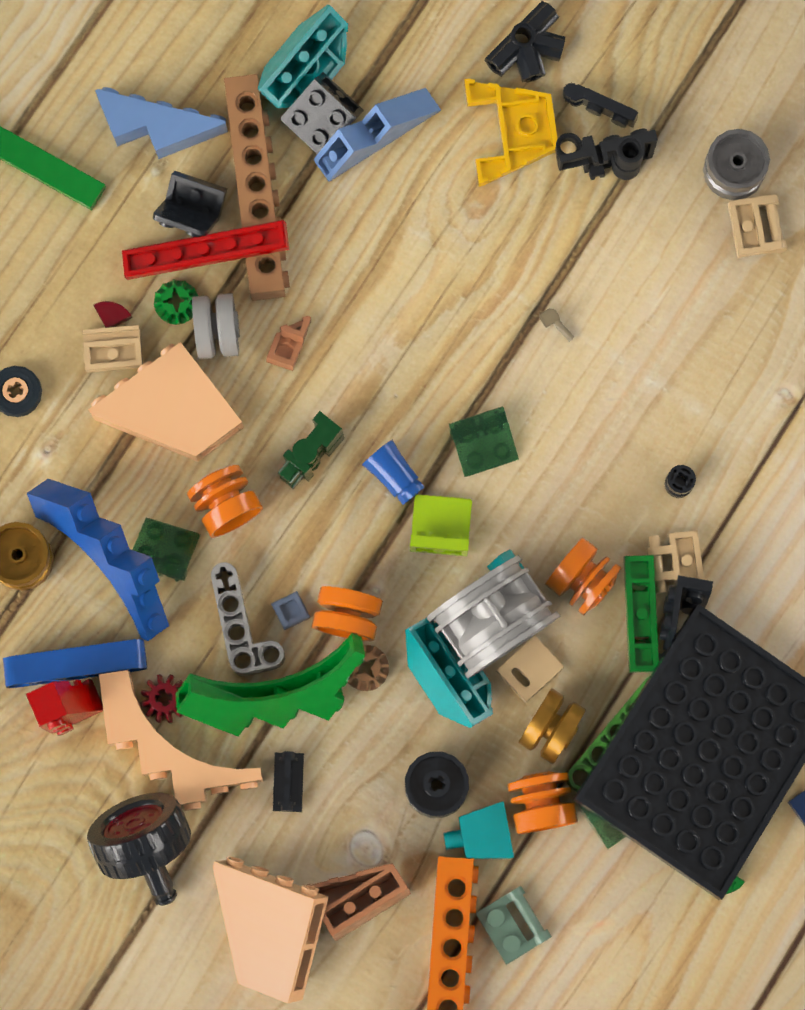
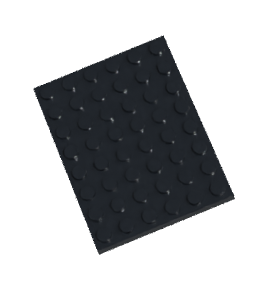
[573,604,805,900]

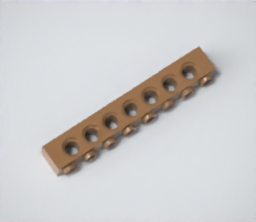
[224,74,290,301]

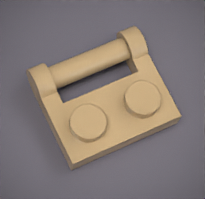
[728,194,788,258]

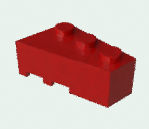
[26,679,103,736]

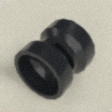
[664,465,696,498]

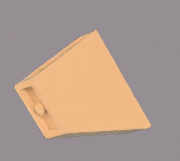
[88,342,244,462]
[213,857,329,1003]

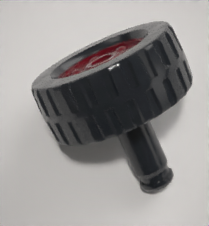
[87,792,191,906]

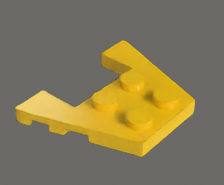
[464,79,558,186]

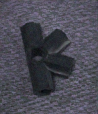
[484,1,565,82]

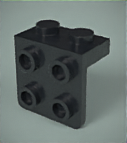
[152,171,228,237]

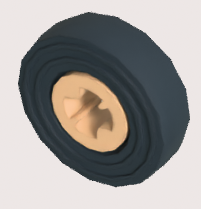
[0,366,42,417]

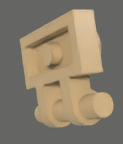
[647,530,704,594]

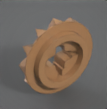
[348,644,389,691]

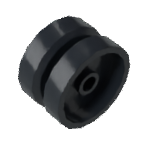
[405,752,469,818]

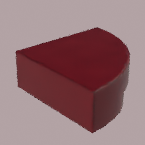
[93,301,132,328]

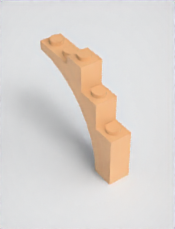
[99,670,264,811]

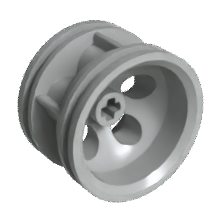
[426,555,560,679]

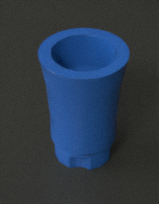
[362,439,425,505]

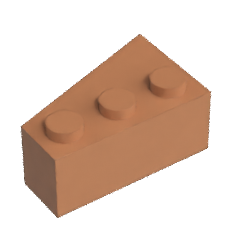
[307,863,411,941]

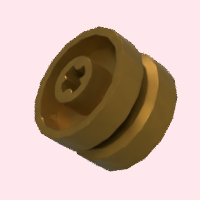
[0,522,54,591]
[518,688,587,764]

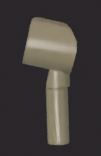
[539,308,574,342]

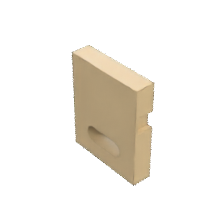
[496,635,564,703]

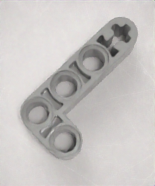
[211,562,285,676]

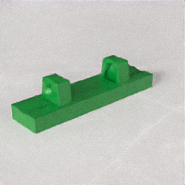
[623,555,659,673]

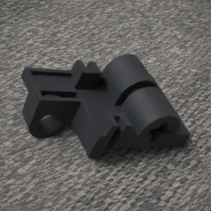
[555,128,658,180]

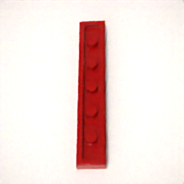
[122,220,289,280]

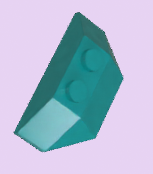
[258,5,348,108]
[405,618,493,728]

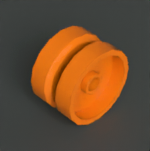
[312,586,383,642]

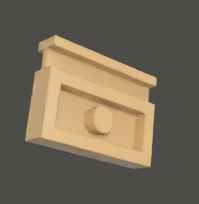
[82,325,143,373]

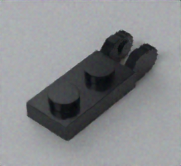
[563,82,638,128]

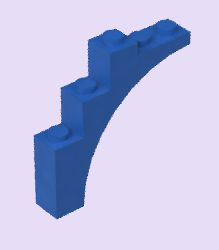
[27,479,169,641]

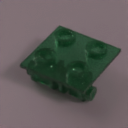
[449,406,519,477]
[132,517,201,582]

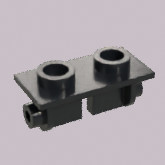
[273,751,304,812]

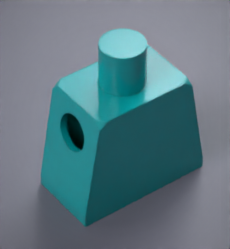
[443,802,514,859]

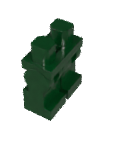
[278,411,345,489]

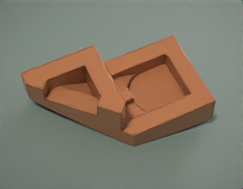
[266,316,311,371]

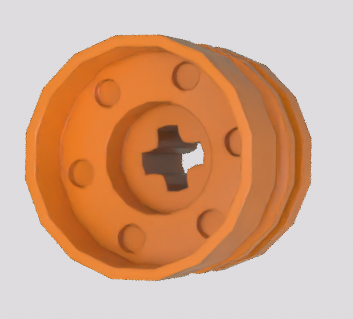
[187,465,263,538]
[545,538,622,616]
[507,771,578,834]

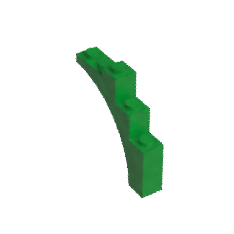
[176,633,365,737]

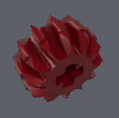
[140,674,184,724]

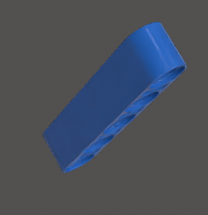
[3,639,147,688]

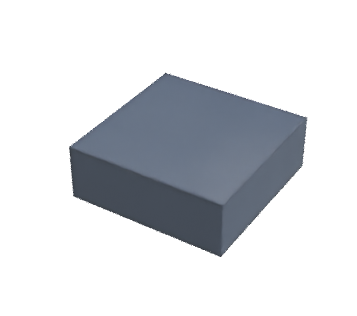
[271,591,310,631]

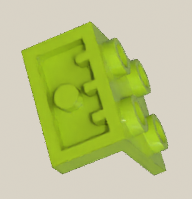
[410,494,472,557]

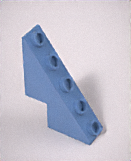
[95,87,228,159]
[313,88,441,182]

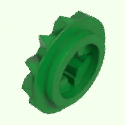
[154,279,198,325]

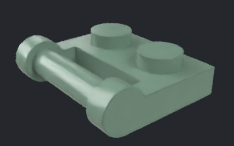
[476,886,552,965]

